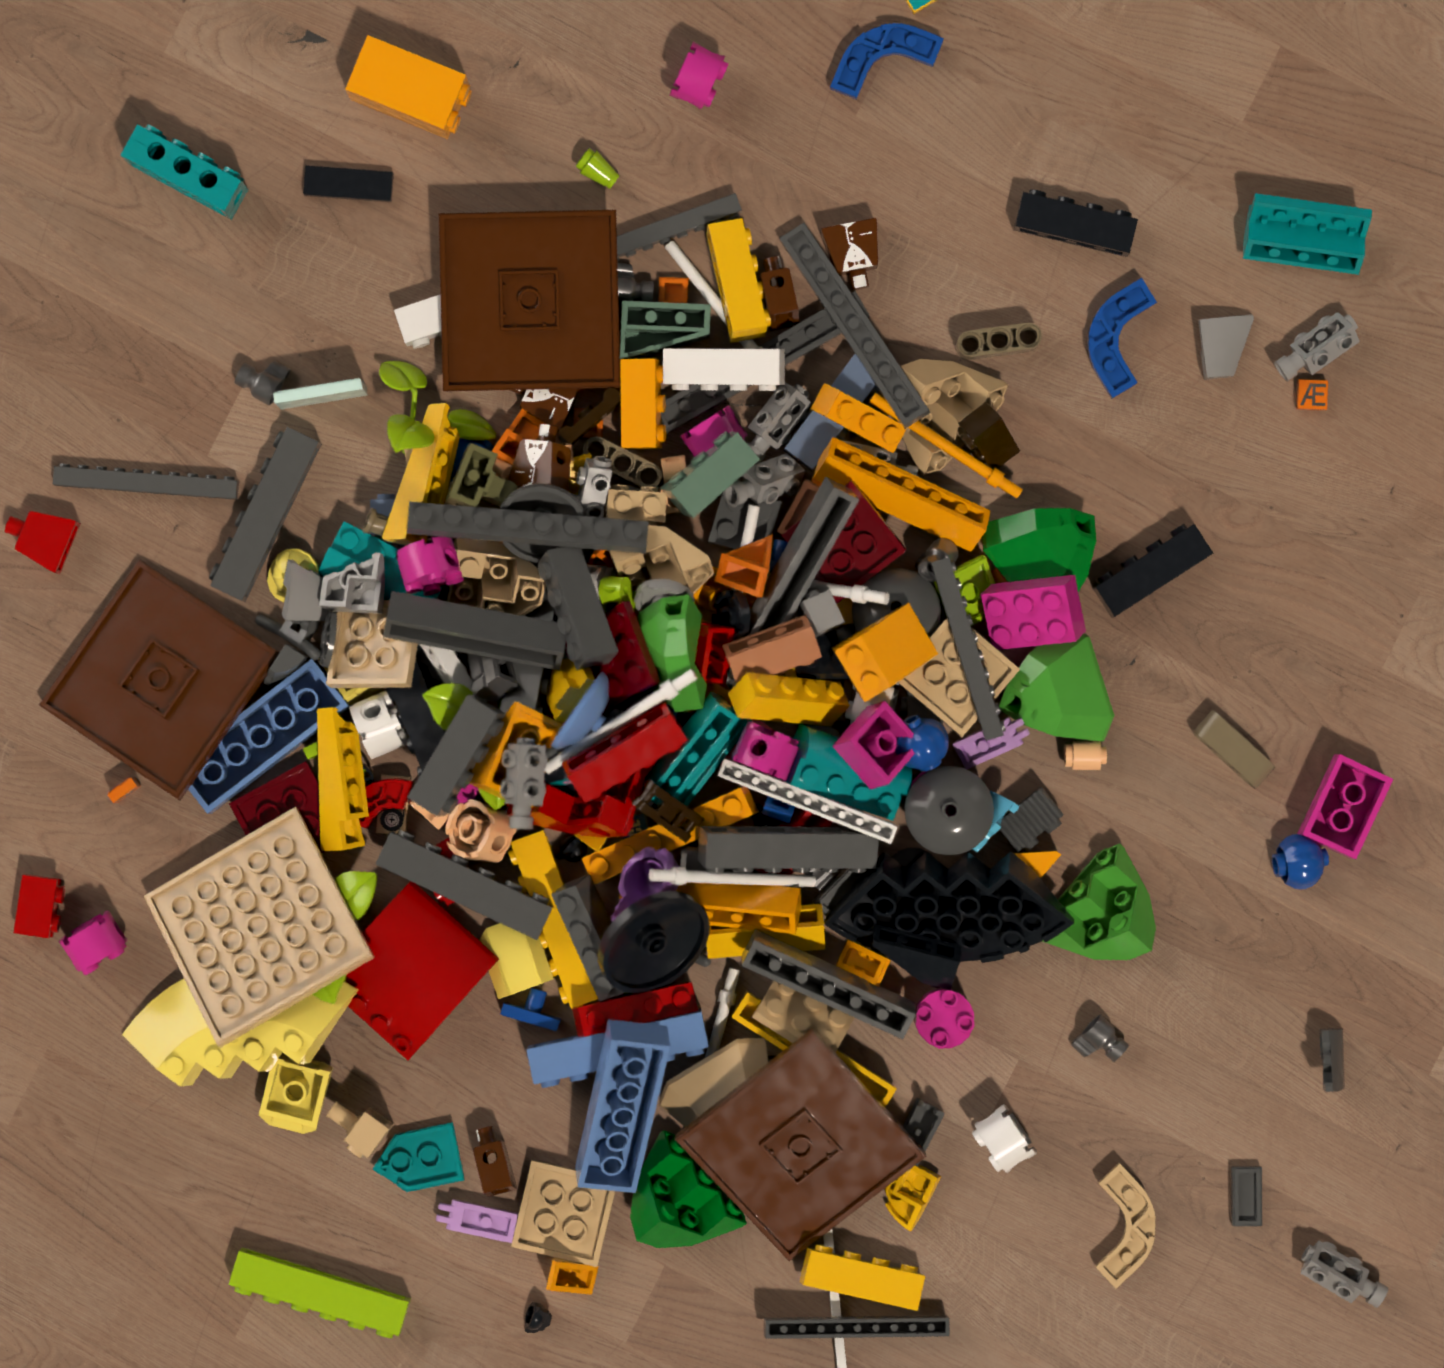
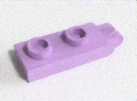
[952,717,1030,770]
[436,1199,518,1243]

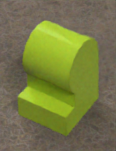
[599,576,637,613]

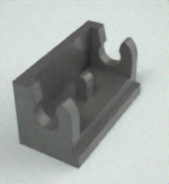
[902,1098,945,1166]

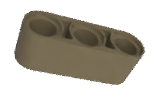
[956,323,1042,360]
[583,436,662,488]
[1193,710,1275,789]

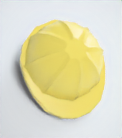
[267,548,320,602]

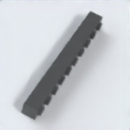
[617,193,742,261]
[53,463,239,500]
[930,557,1006,741]
[764,1315,949,1339]

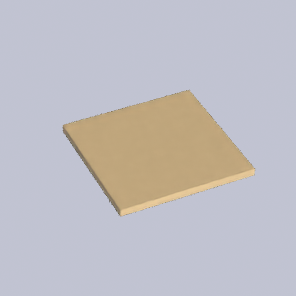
[144,807,375,1048]

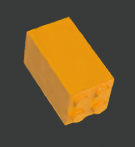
[345,35,472,139]

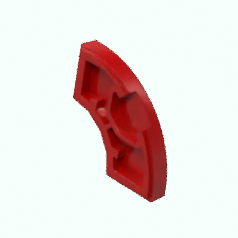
[359,778,413,829]

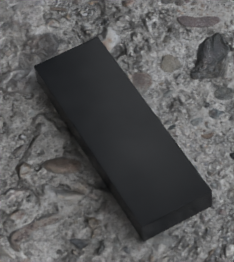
[303,165,394,203]

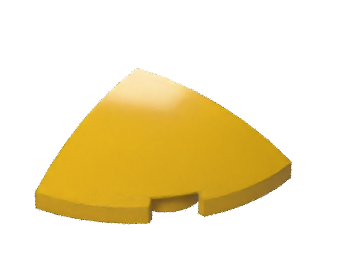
[885,1165,941,1232]

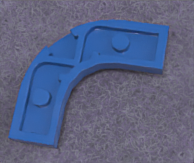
[830,23,944,100]
[1088,278,1157,399]

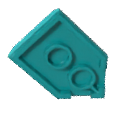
[372,1122,465,1192]

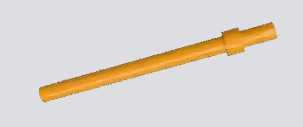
[869,392,1023,499]

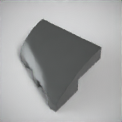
[260,644,310,695]
[1319,1028,1345,1092]

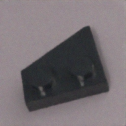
[796,623,855,679]

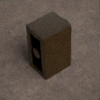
[958,402,1020,469]

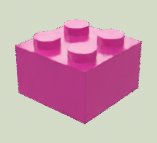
[832,701,915,790]

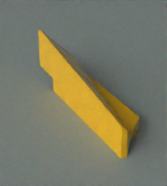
[382,403,460,545]
[317,707,369,851]

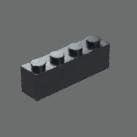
[1013,189,1138,257]
[1093,523,1214,618]
[386,662,446,777]

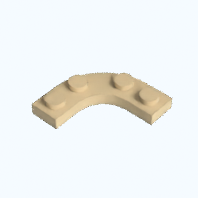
[1095,1163,1156,1289]

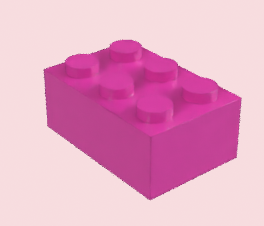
[981,575,1086,650]
[1297,754,1393,860]

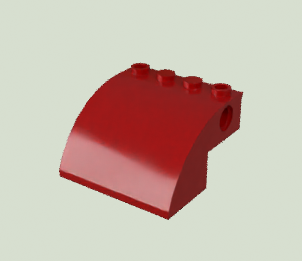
[506,705,651,837]
[345,881,499,1060]

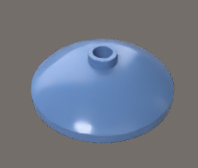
[551,672,609,749]

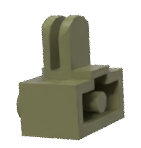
[444,443,517,508]

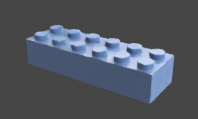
[188,659,350,814]
[526,1009,709,1088]
[575,1019,671,1193]

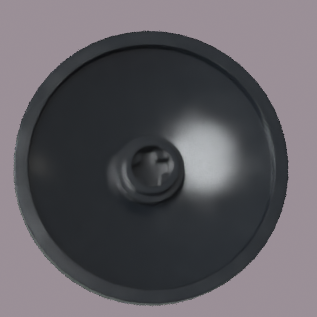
[598,891,710,993]

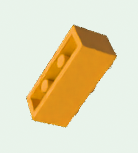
[620,358,666,449]
[811,383,907,453]

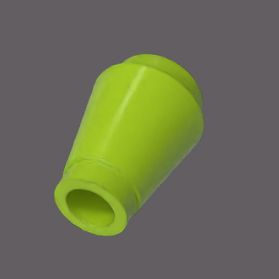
[575,148,620,189]

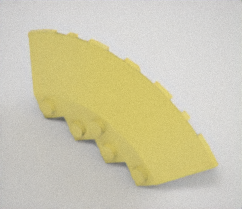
[122,978,359,1087]

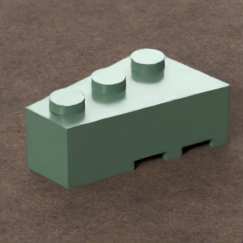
[620,301,711,359]
[660,431,760,518]

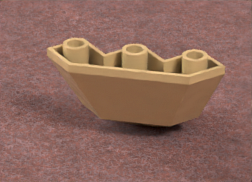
[895,359,1008,476]
[609,525,714,618]
[446,538,546,615]
[659,1038,768,1127]

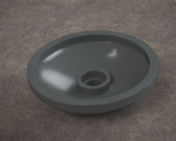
[500,484,586,563]
[852,568,941,638]
[905,766,994,855]

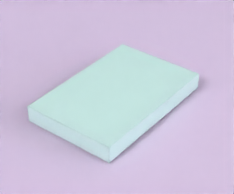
[273,378,368,410]

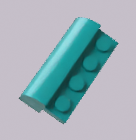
[1243,193,1372,275]
[318,521,445,600]
[641,692,753,806]
[786,724,912,821]

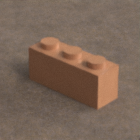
[722,615,822,684]

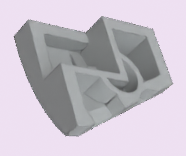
[1198,315,1254,380]
[319,553,385,614]
[282,560,337,621]

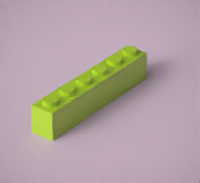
[228,1247,411,1338]

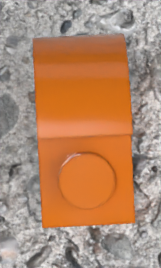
[492,409,545,466]

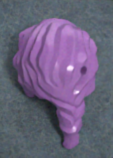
[611,846,680,921]

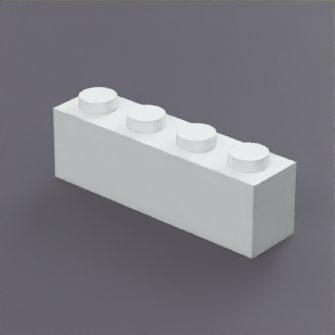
[394,294,442,349]
[663,348,785,391]

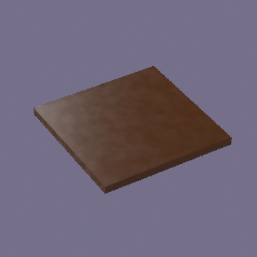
[439,210,620,392]
[39,560,279,801]
[675,1028,926,1261]

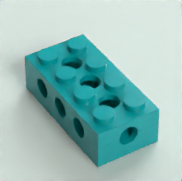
[120,124,248,220]

